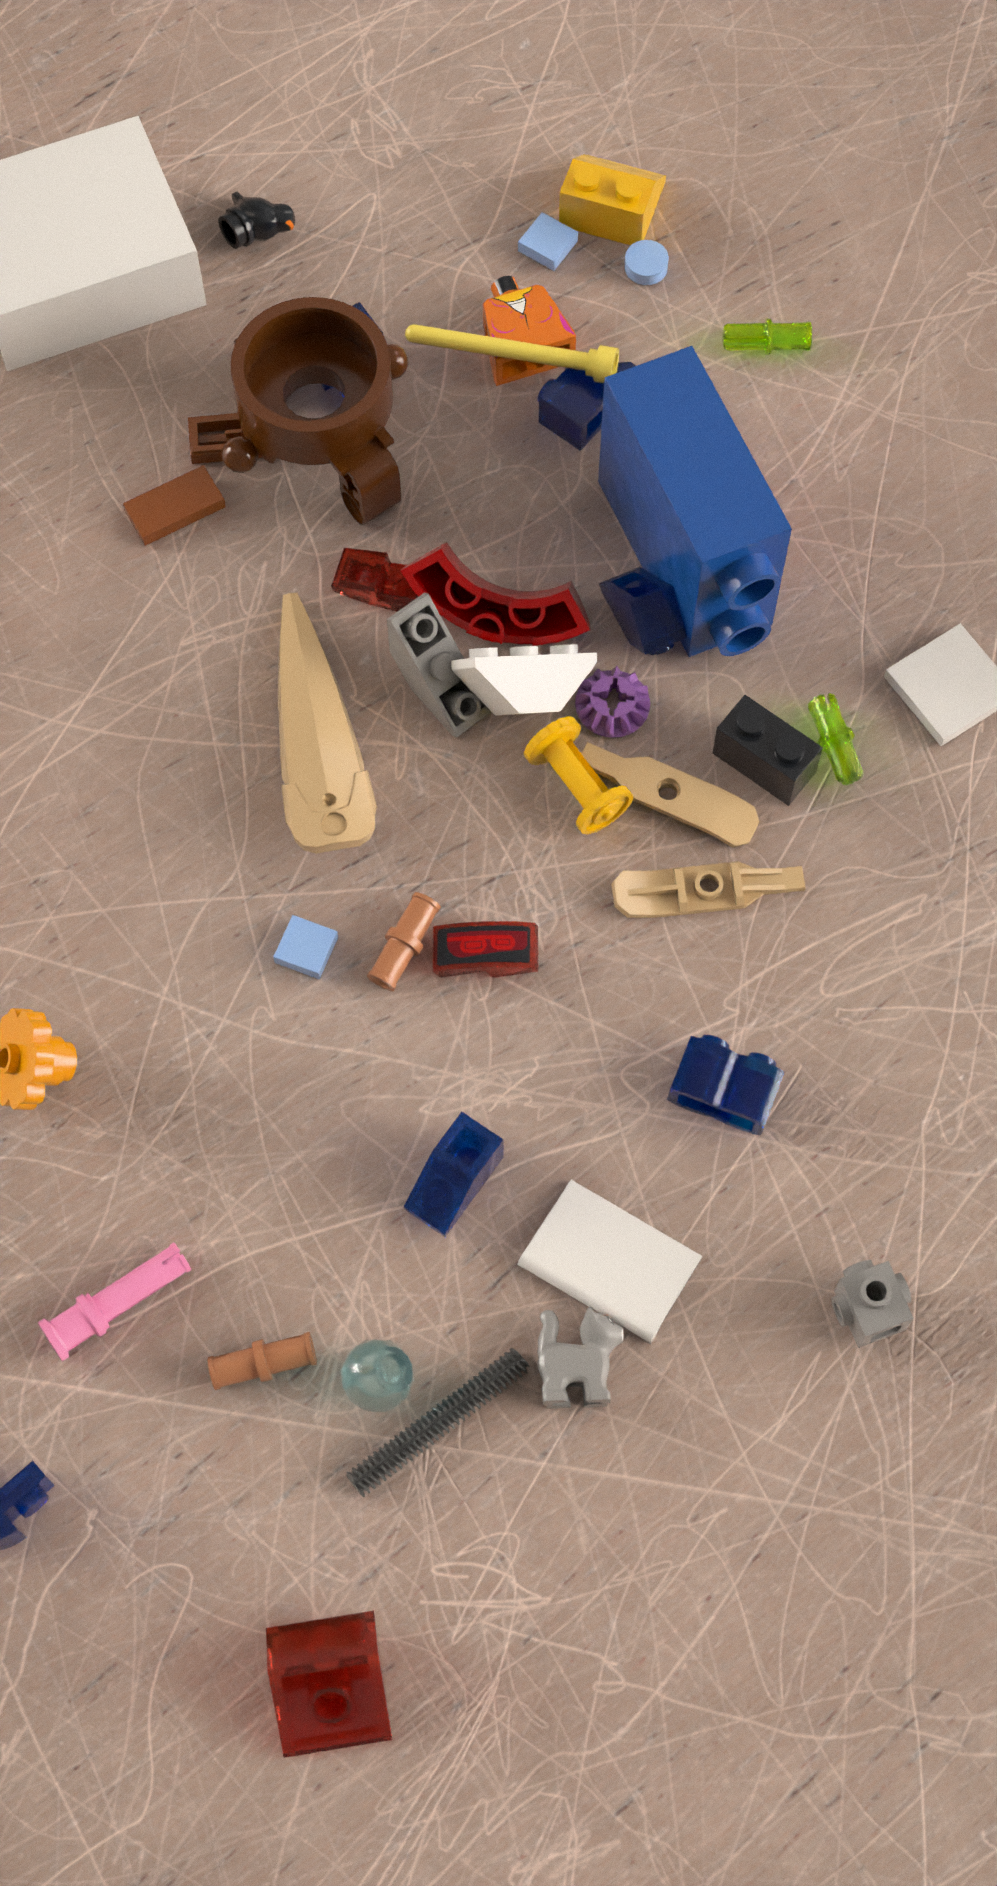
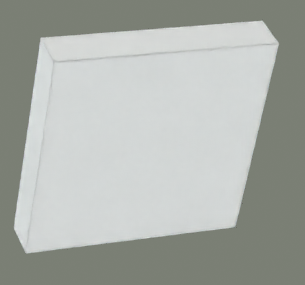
[884,623,997,746]

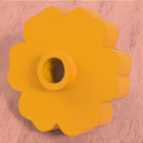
[0,1008,77,1110]

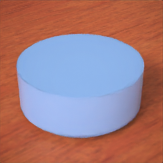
[624,240,669,285]

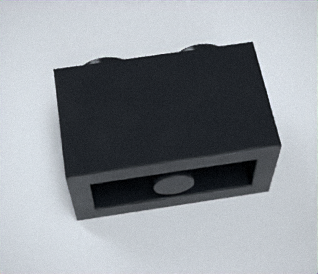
[712,695,823,806]

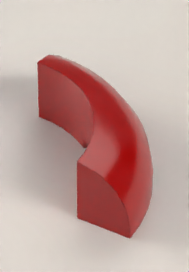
[400,542,591,646]

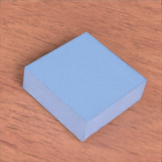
[518,212,578,271]
[273,915,338,980]

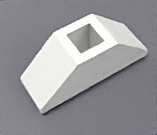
[451,644,597,716]

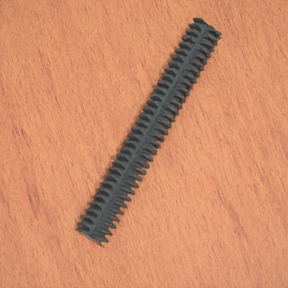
[346,1348,530,1497]

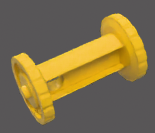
[524,716,633,835]

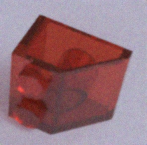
[266,1610,392,1758]

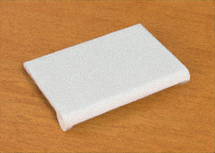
[517,1180,702,1344]

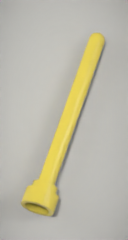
[405,324,619,383]

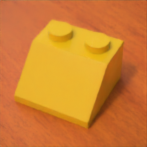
[559,154,666,245]

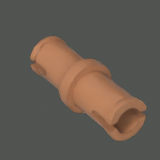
[367,892,441,991]
[207,1332,317,1390]

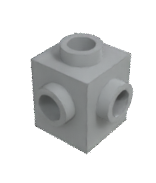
[831,1260,914,1348]

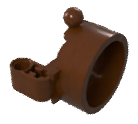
[222,297,408,525]

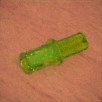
[722,318,812,355]
[807,694,864,785]

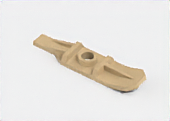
[582,742,760,848]
[611,861,806,918]

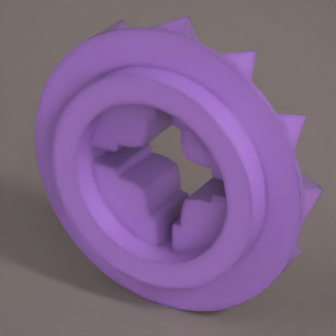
[575,666,651,738]

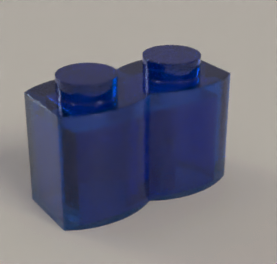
[667,1035,785,1136]

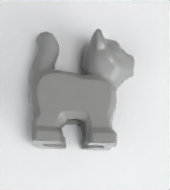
[537,1307,623,1409]

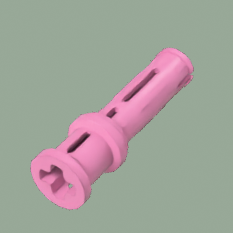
[37,1242,191,1362]

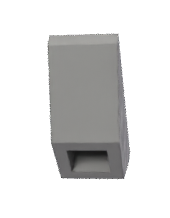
[387,593,491,738]

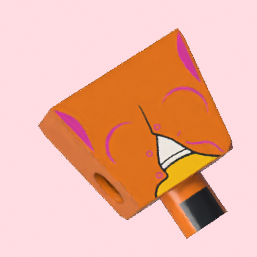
[483,276,576,386]

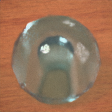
[341,1339,414,1412]

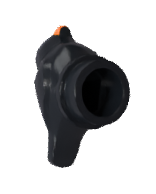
[218,191,295,249]

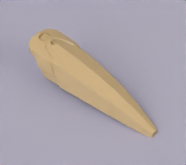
[278,593,377,854]

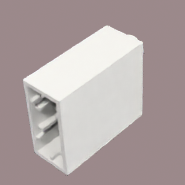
[0,116,207,371]

